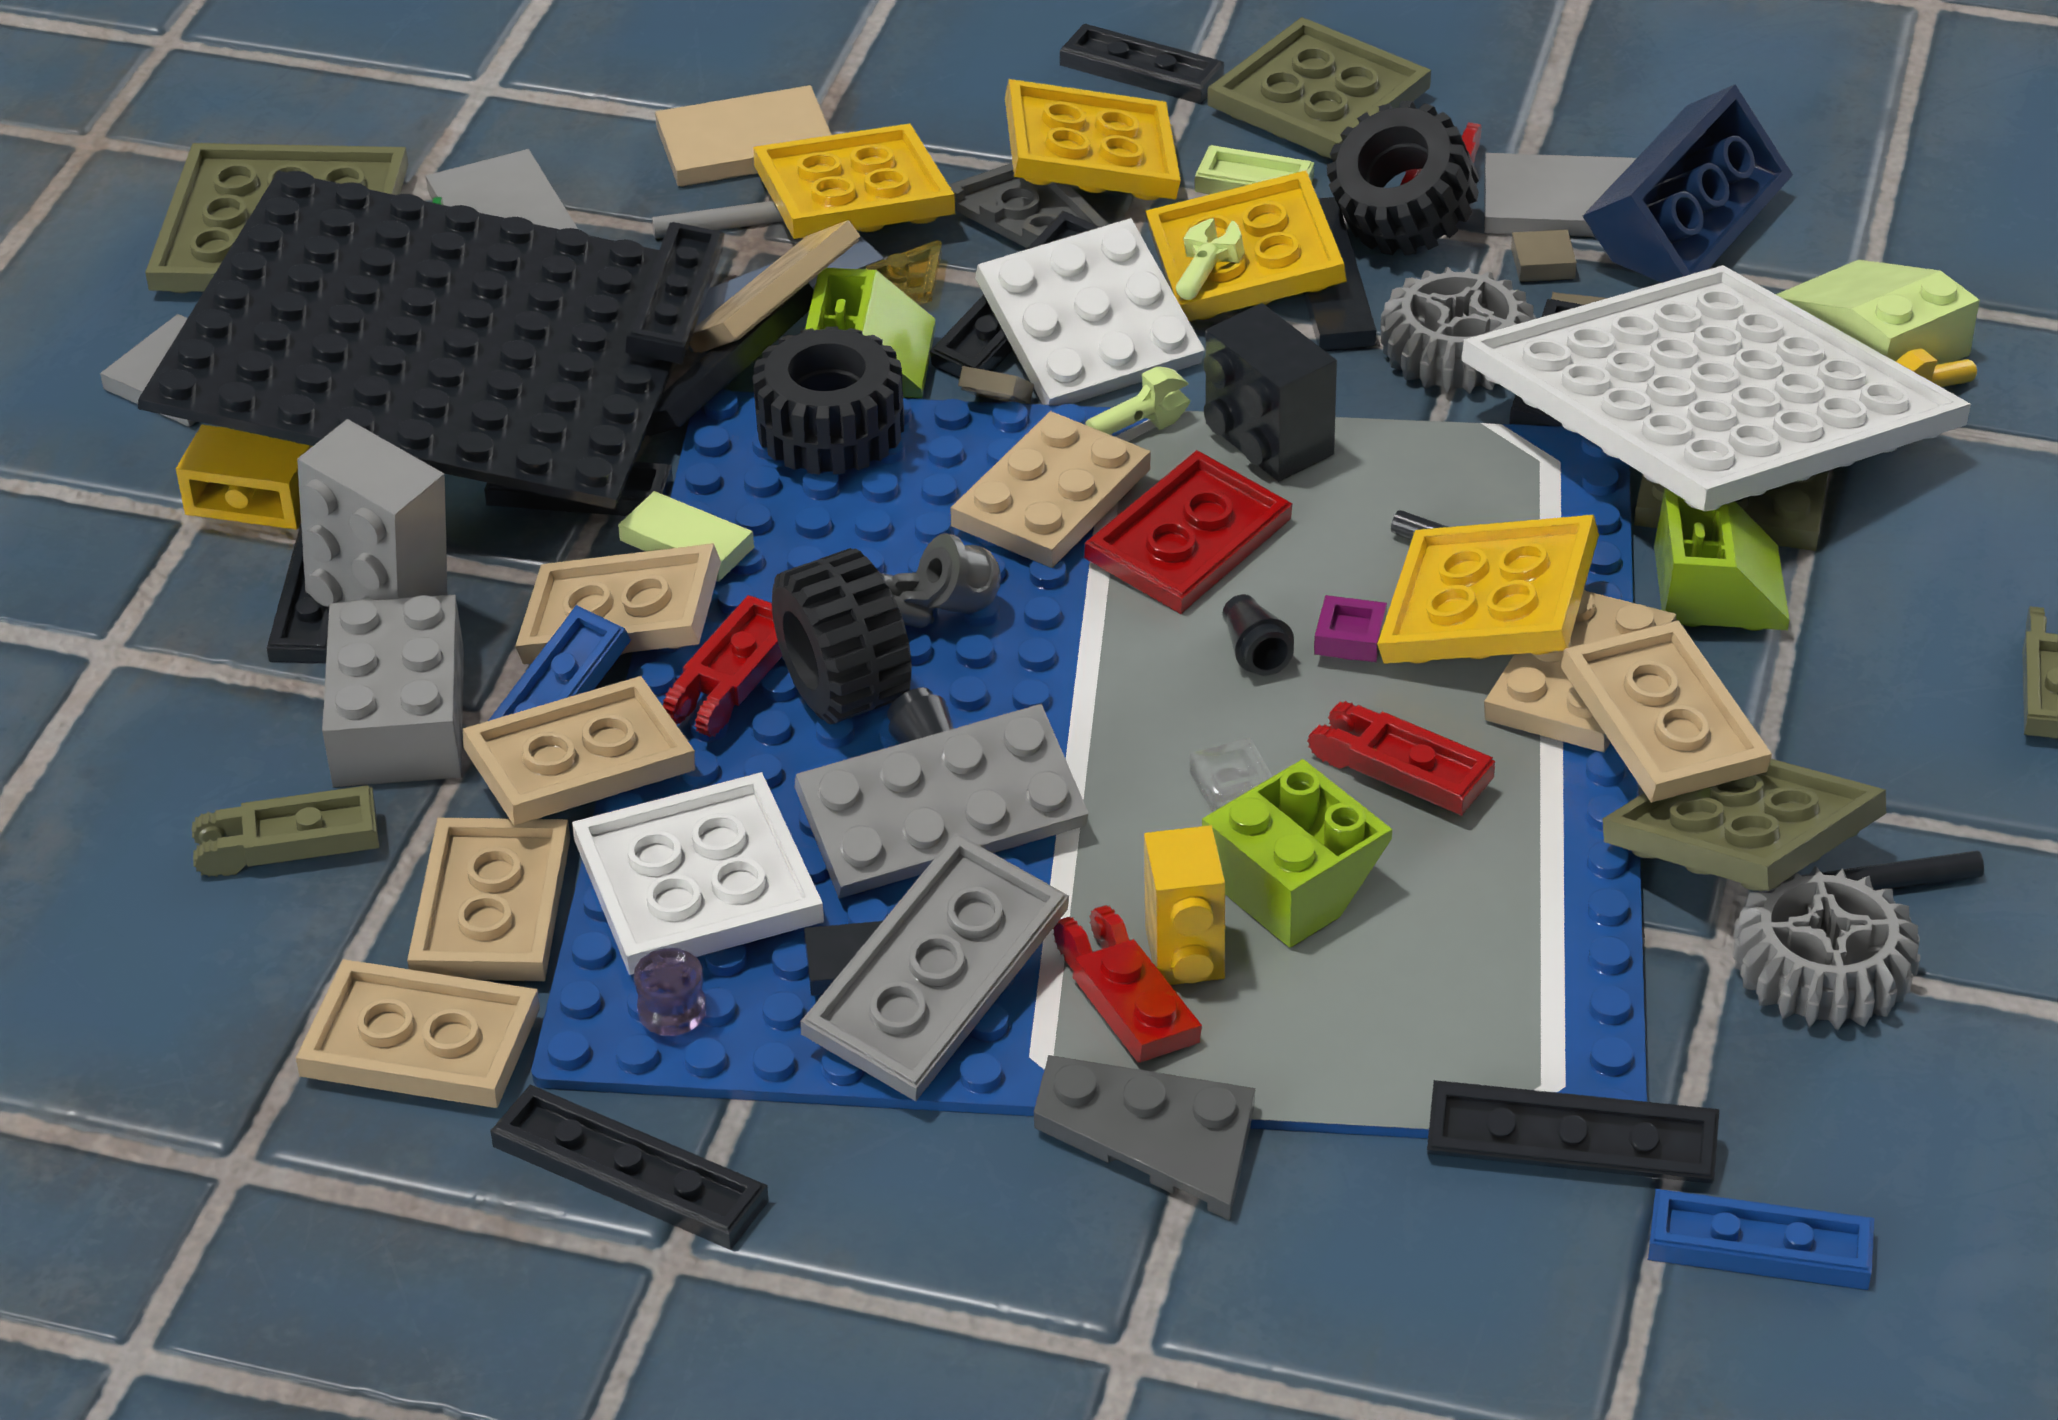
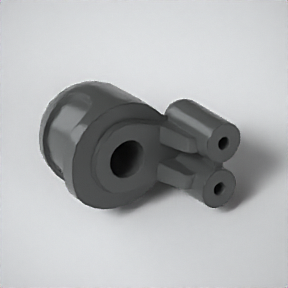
[880,533,1001,628]

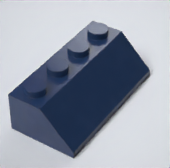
[1582,84,1793,283]

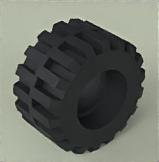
[1327,101,1479,255]
[753,327,905,475]
[772,548,912,724]

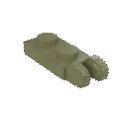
[2022,606,2058,739]
[192,785,379,877]

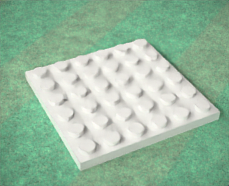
[1461,265,1971,511]

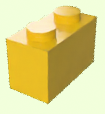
[175,424,313,530]
[1144,825,1225,985]

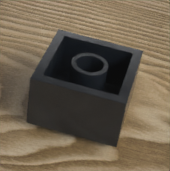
[1203,303,1337,482]

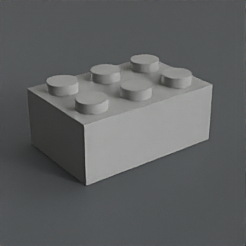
[297,419,448,606]
[322,594,464,787]

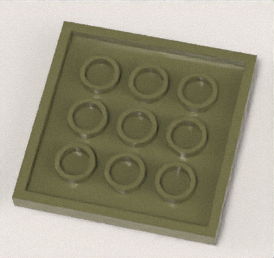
[145,143,408,293]

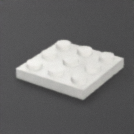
[975,218,1205,405]
[572,772,824,975]

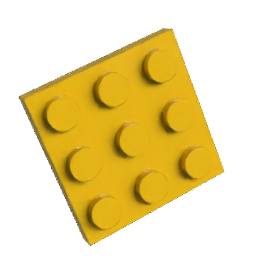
[1005,79,1181,200]
[753,123,955,239]
[1146,170,1347,321]
[1378,515,1599,664]

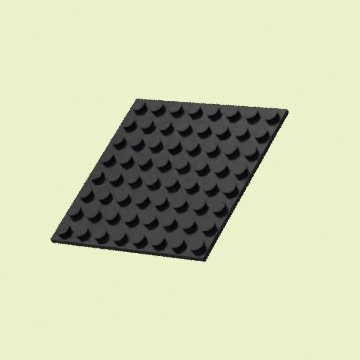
[138,170,675,509]

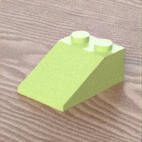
[1776,260,1980,365]

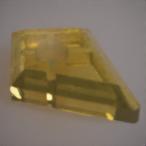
[866,240,942,305]

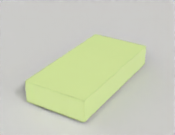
[1195,145,1314,194]
[618,491,754,582]

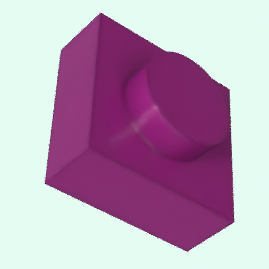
[1314,595,1387,662]

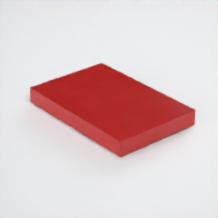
[1084,450,1293,614]

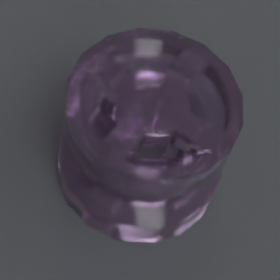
[633,948,706,1036]

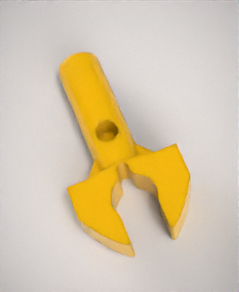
[1895,348,1977,387]

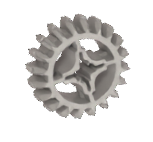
[1381,267,1536,394]
[1733,866,1920,1031]

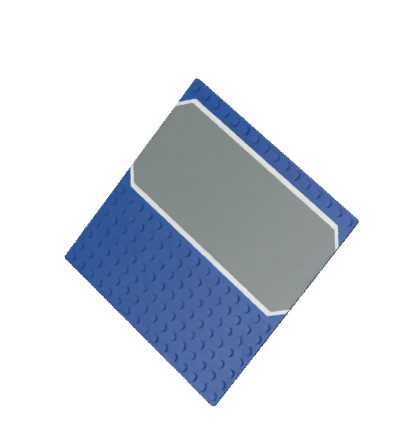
[531,389,1647,1138]

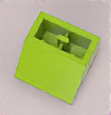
[805,268,936,398]
[1654,488,1790,630]
[1202,759,1393,948]

